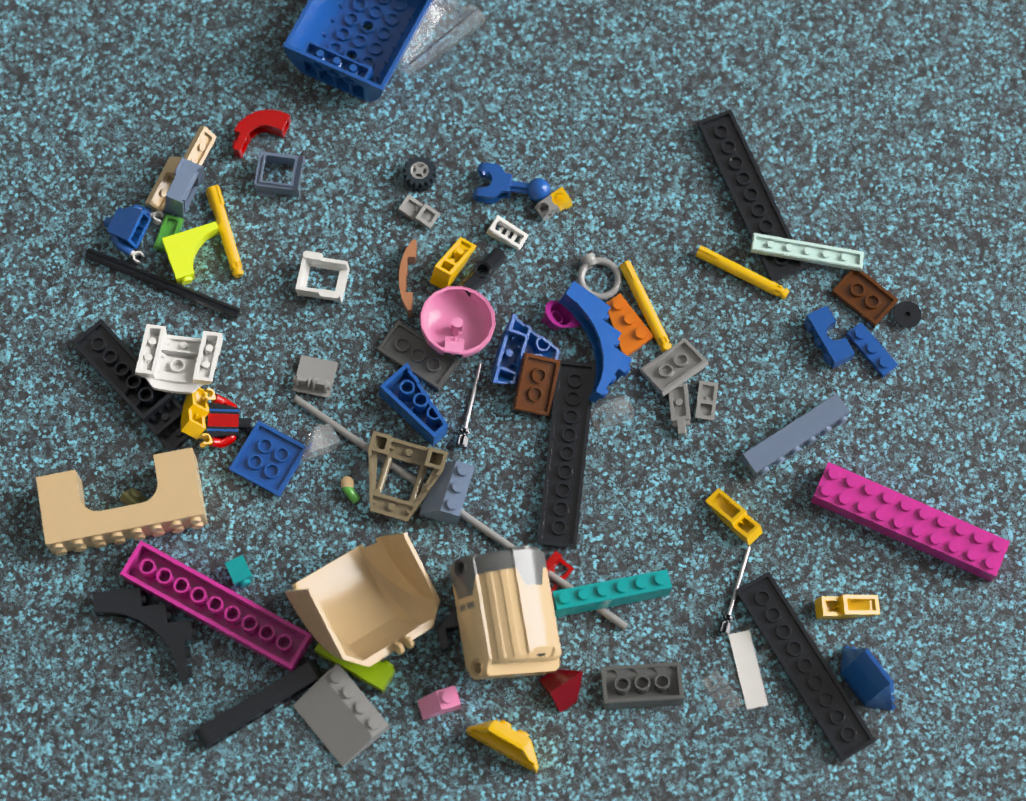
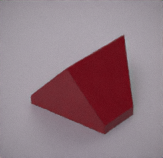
[538,669,583,713]

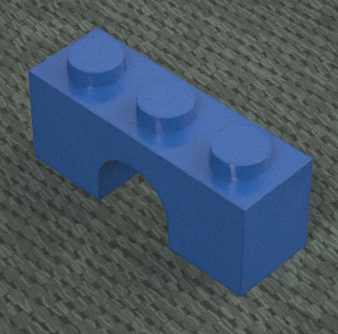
[804,305,855,369]

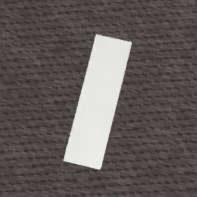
[729,630,768,710]

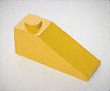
[430,237,476,289]

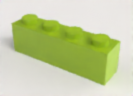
[314,643,396,693]

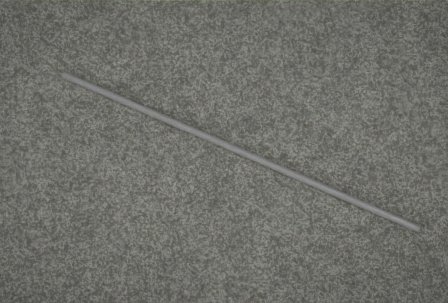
[293,395,628,630]

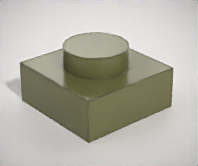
[119,488,147,506]

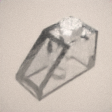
[591,394,634,430]
[301,423,341,462]

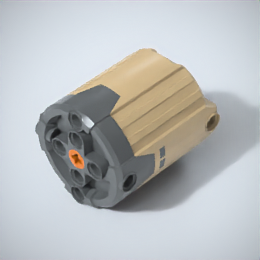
[450,545,562,680]

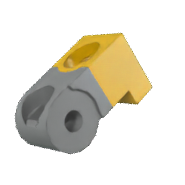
[535,187,572,221]

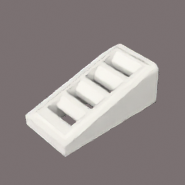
[486,215,529,251]

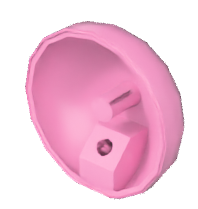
[420,286,496,358]

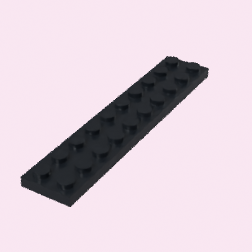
[697,109,806,282]
[537,360,596,550]
[735,571,876,762]

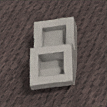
[397,194,440,229]
[695,381,719,421]

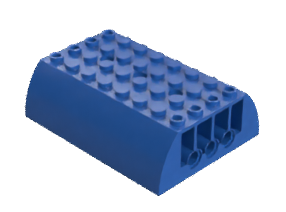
[283,0,434,102]

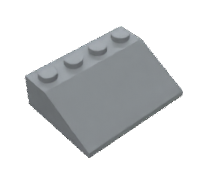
[293,664,390,767]

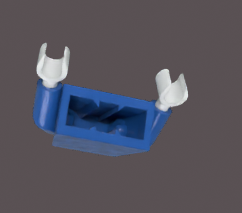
[104,204,164,264]

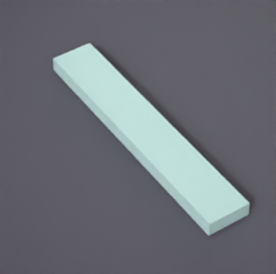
[750,233,864,271]

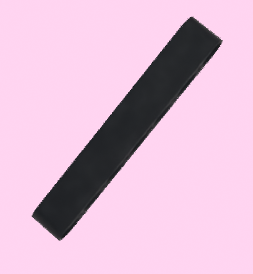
[195,659,324,750]

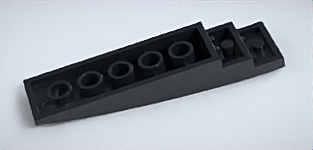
[72,319,191,452]

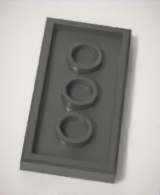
[376,320,460,392]

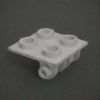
[292,355,338,398]

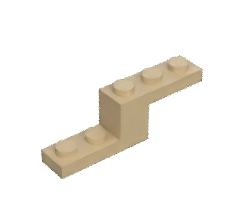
[145,126,217,212]

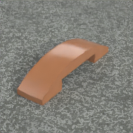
[399,240,417,317]

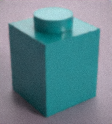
[225,555,254,588]

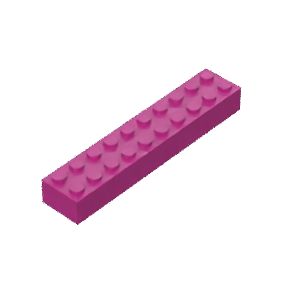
[811,462,1010,582]
[120,541,313,672]

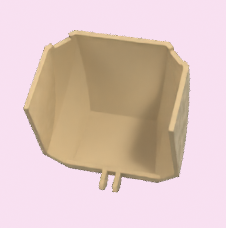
[285,532,440,667]

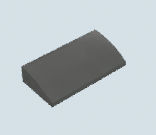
[601,662,684,710]

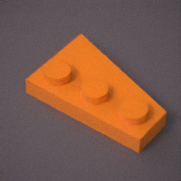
[606,294,654,356]

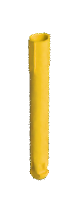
[206,185,244,278]
[696,245,789,299]
[619,260,672,352]

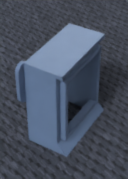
[254,150,306,198]
[165,157,204,218]

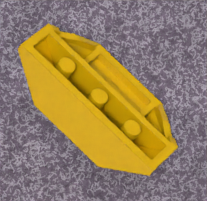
[466,719,538,773]

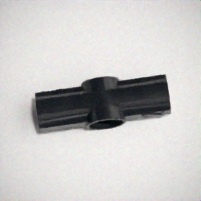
[458,247,508,297]

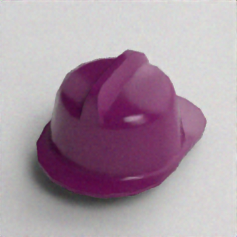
[542,301,581,331]

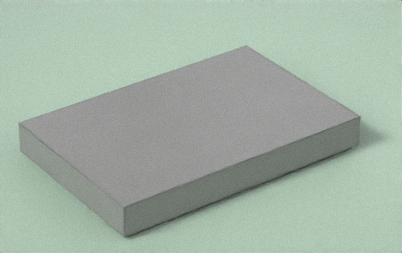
[640,338,709,396]

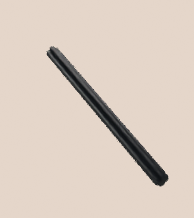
[85,248,241,319]

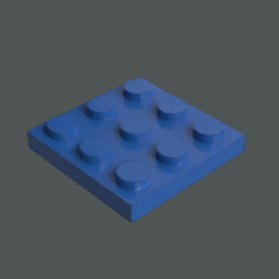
[229,420,309,498]

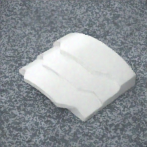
[135,324,223,394]

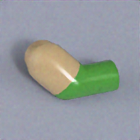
[341,476,361,504]

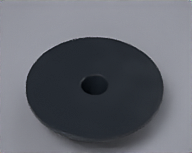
[893,301,922,328]

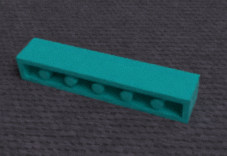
[552,569,672,618]

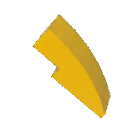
[181,388,209,439]
[705,488,763,545]
[814,595,880,619]

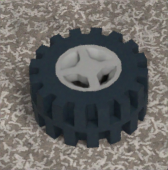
[403,155,436,192]

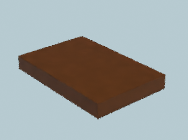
[831,270,899,328]
[512,352,561,417]

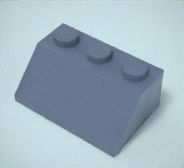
[419,461,475,526]

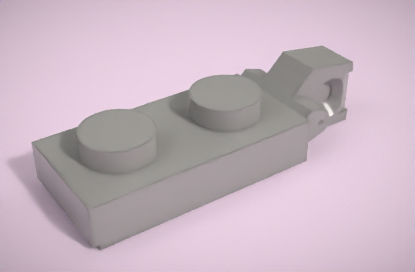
[669,383,691,437]

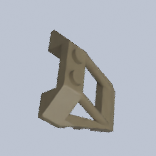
[368,431,449,522]

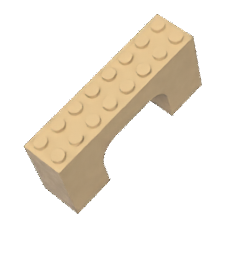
[36,447,208,556]

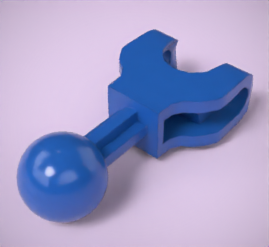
[472,163,550,204]

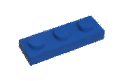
[846,322,898,378]

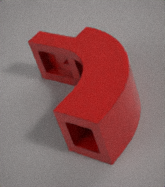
[232,109,291,159]

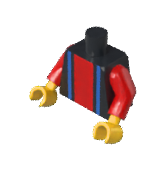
[199,388,252,448]

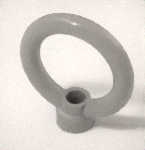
[577,253,622,300]

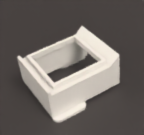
[295,251,350,304]

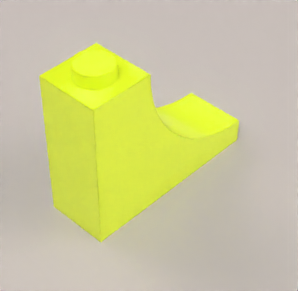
[162,221,219,285]

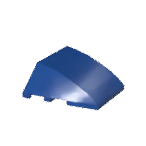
[491,313,561,385]
[840,645,895,711]

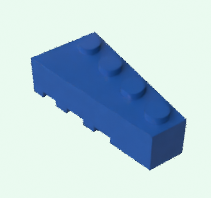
[379,363,448,446]

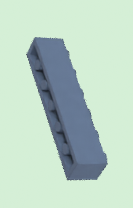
[741,394,850,477]

